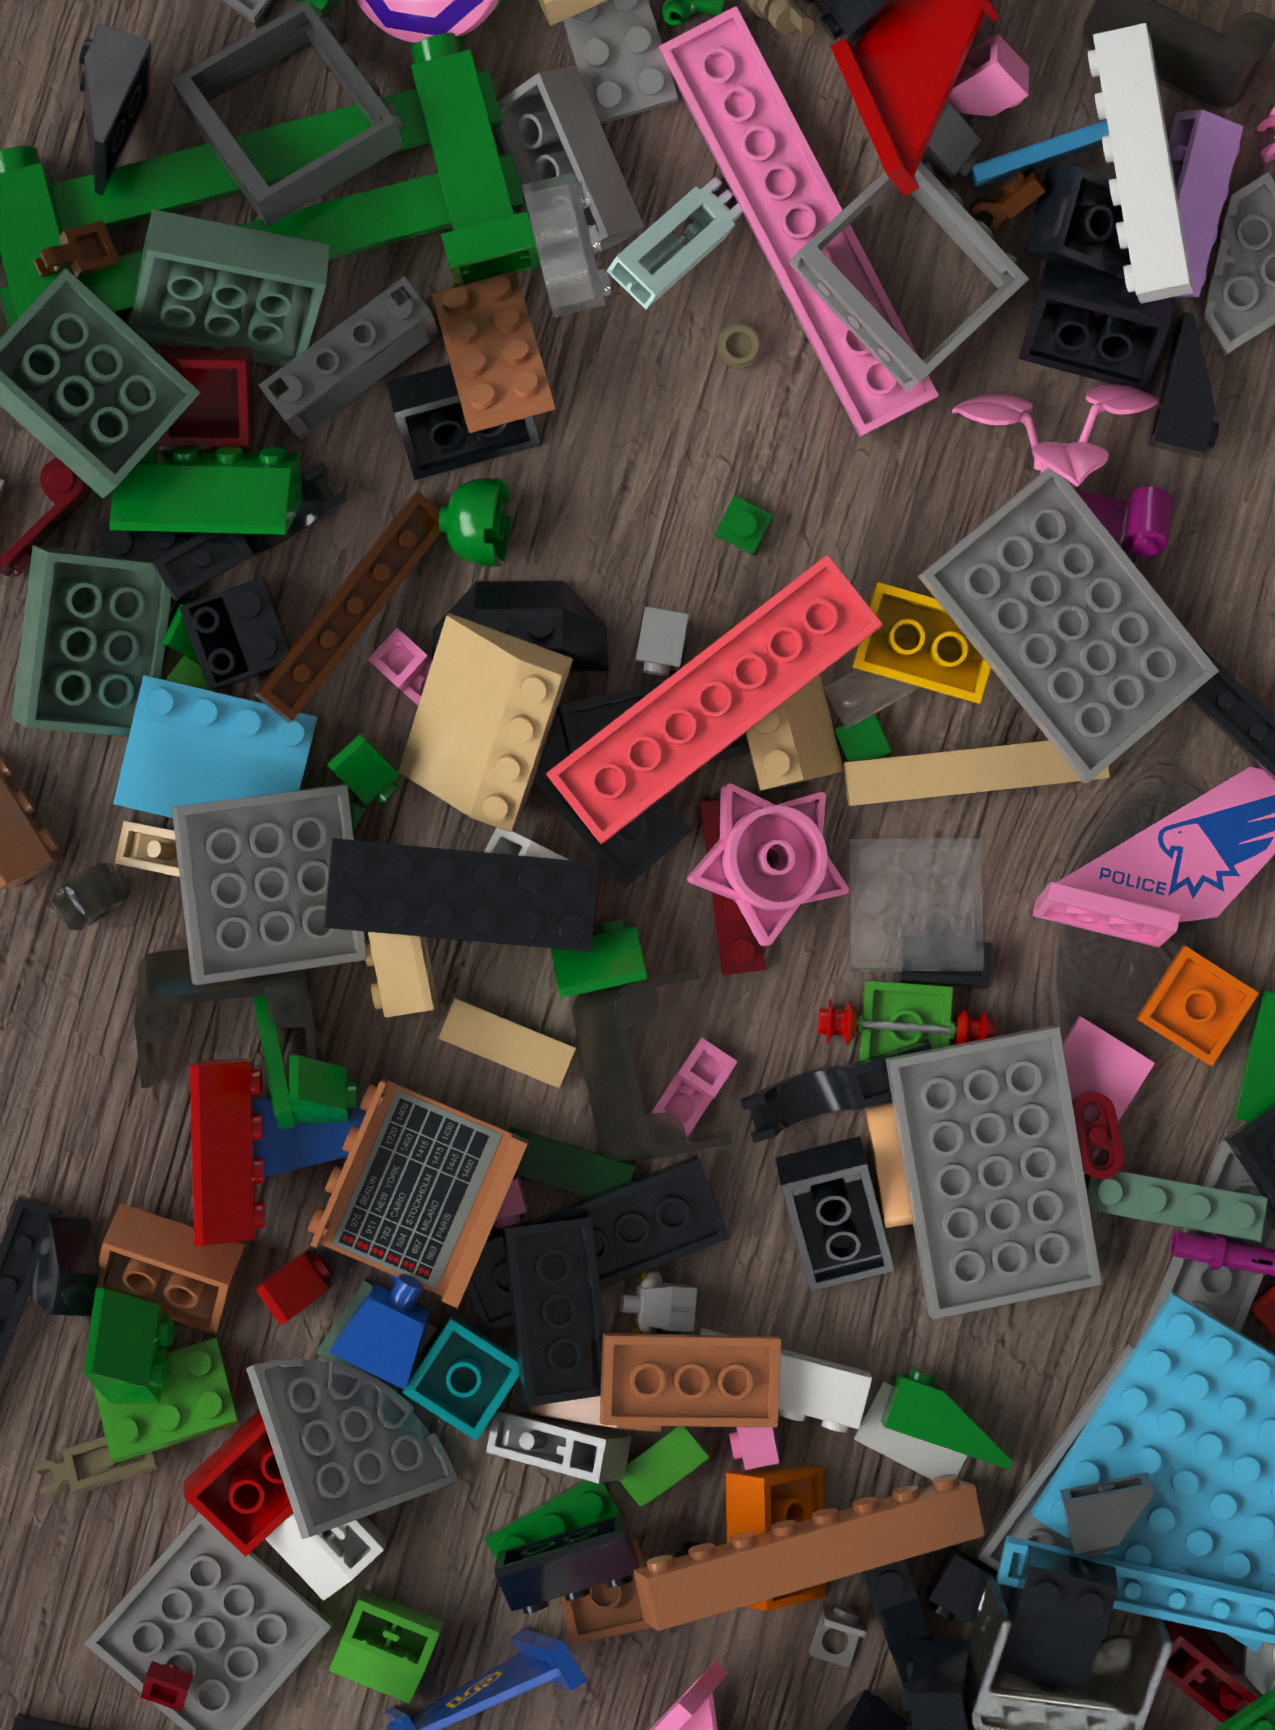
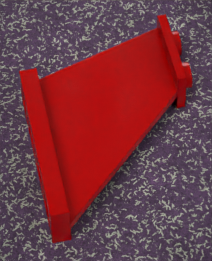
[830,0,1000,197]

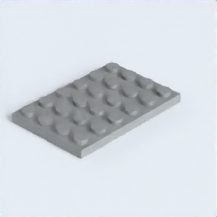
[918,468,1219,783]
[885,1025,1102,1320]

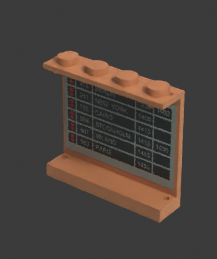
[307,1078,529,1308]

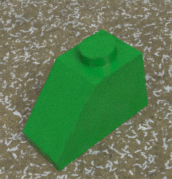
[327,734,402,805]
[289,1055,358,1124]

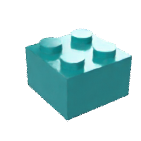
[403,1312,520,1441]

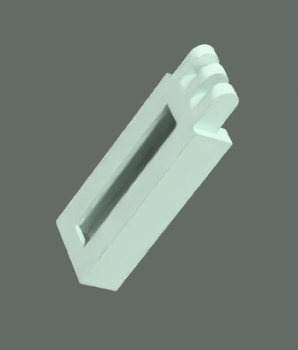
[607,177,743,309]

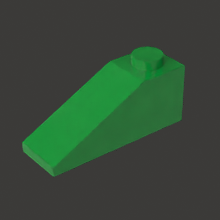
[881,1369,1013,1470]

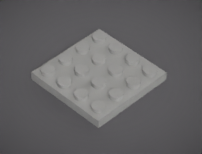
[172,784,367,985]
[84,1512,333,1730]

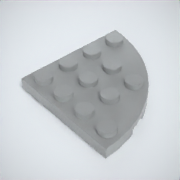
[246,1358,458,1539]

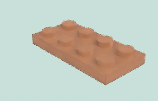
[432,270,555,433]
[600,1333,781,1427]

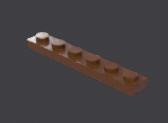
[254,492,441,723]

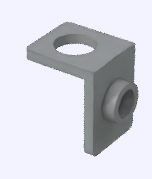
[809,1606,868,1667]

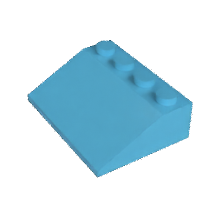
[113,675,317,818]

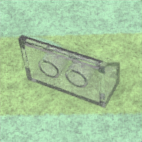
[522,172,612,318]

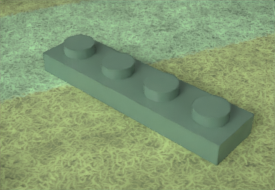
[1088,1171,1268,1242]

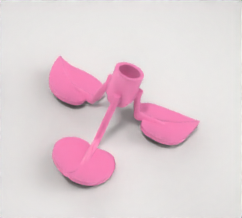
[952,384,1161,490]

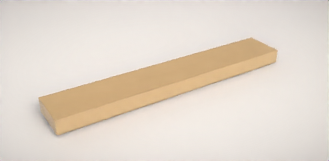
[844,741,1110,806]

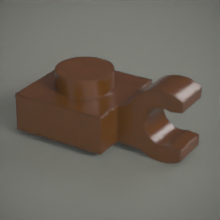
[968,167,1046,233]
[33,220,120,278]

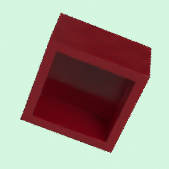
[159,346,254,447]

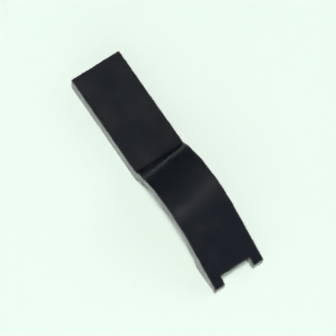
[152,463,346,602]
[740,1040,932,1143]

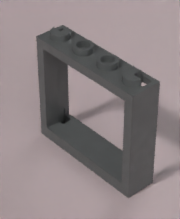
[171,1,404,227]
[258,276,441,441]

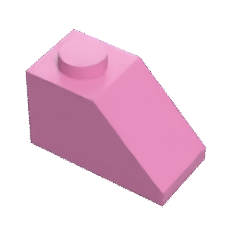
[947,33,1029,117]

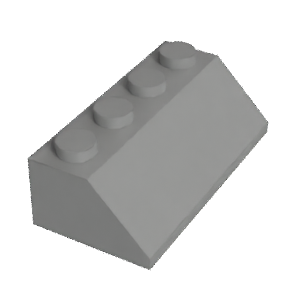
[494,65,644,270]

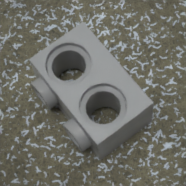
[636,606,689,678]

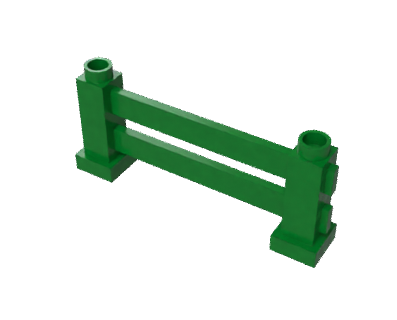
[0,33,540,329]

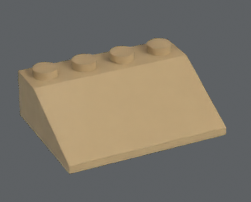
[398,613,573,833]

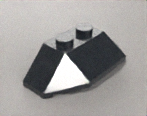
[432,581,608,671]

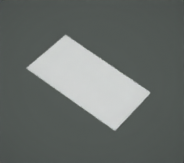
[854,1382,967,1480]

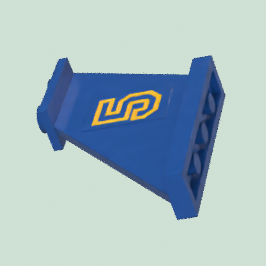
[385,1628,587,1730]

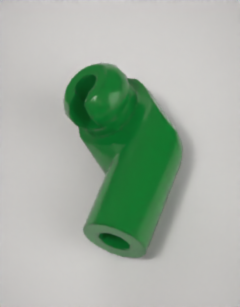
[662,0,725,26]

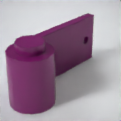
[1075,486,1173,557]

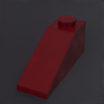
[1145,1619,1262,1723]

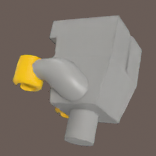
[619,1268,697,1334]

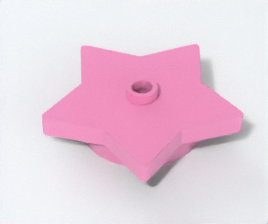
[687,783,849,946]

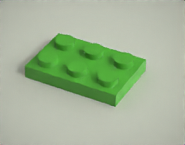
[93,1338,241,1463]

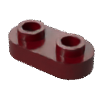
[1072,1091,1124,1179]

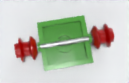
[817,980,995,1061]

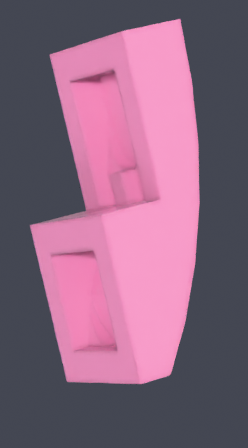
[368,628,432,706]
[650,1037,738,1138]

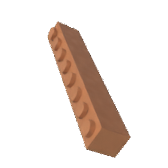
[634,1474,985,1631]

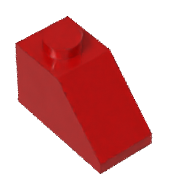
[256,1249,333,1326]

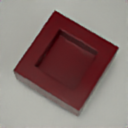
[140,1661,194,1712]

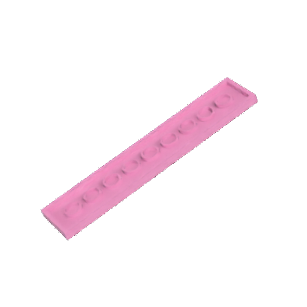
[658,6,939,438]

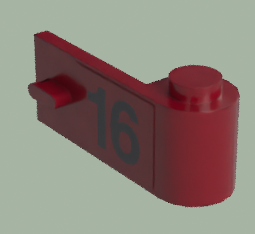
[0,458,92,576]

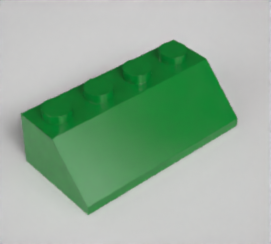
[109,446,303,535]

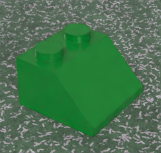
[551,919,647,998]
[84,1288,175,1403]

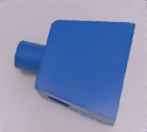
[329,1274,430,1390]

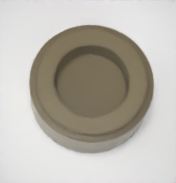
[717,323,761,369]

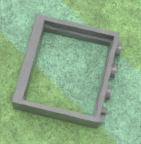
[789,162,1029,392]

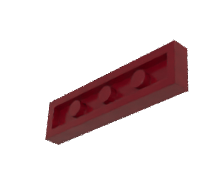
[700,799,766,976]

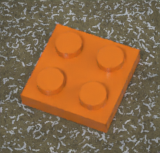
[1136,945,1259,1067]

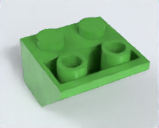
[329,1588,443,1704]

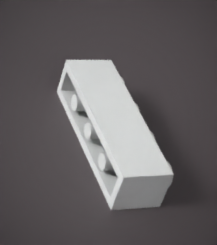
[699,1327,872,1433]

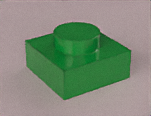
[714,496,773,556]

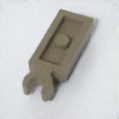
[34,1436,160,1497]

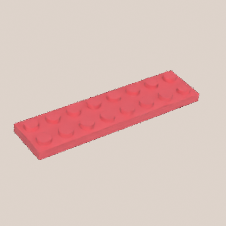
[546,554,883,845]

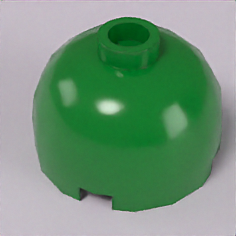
[439,478,511,567]

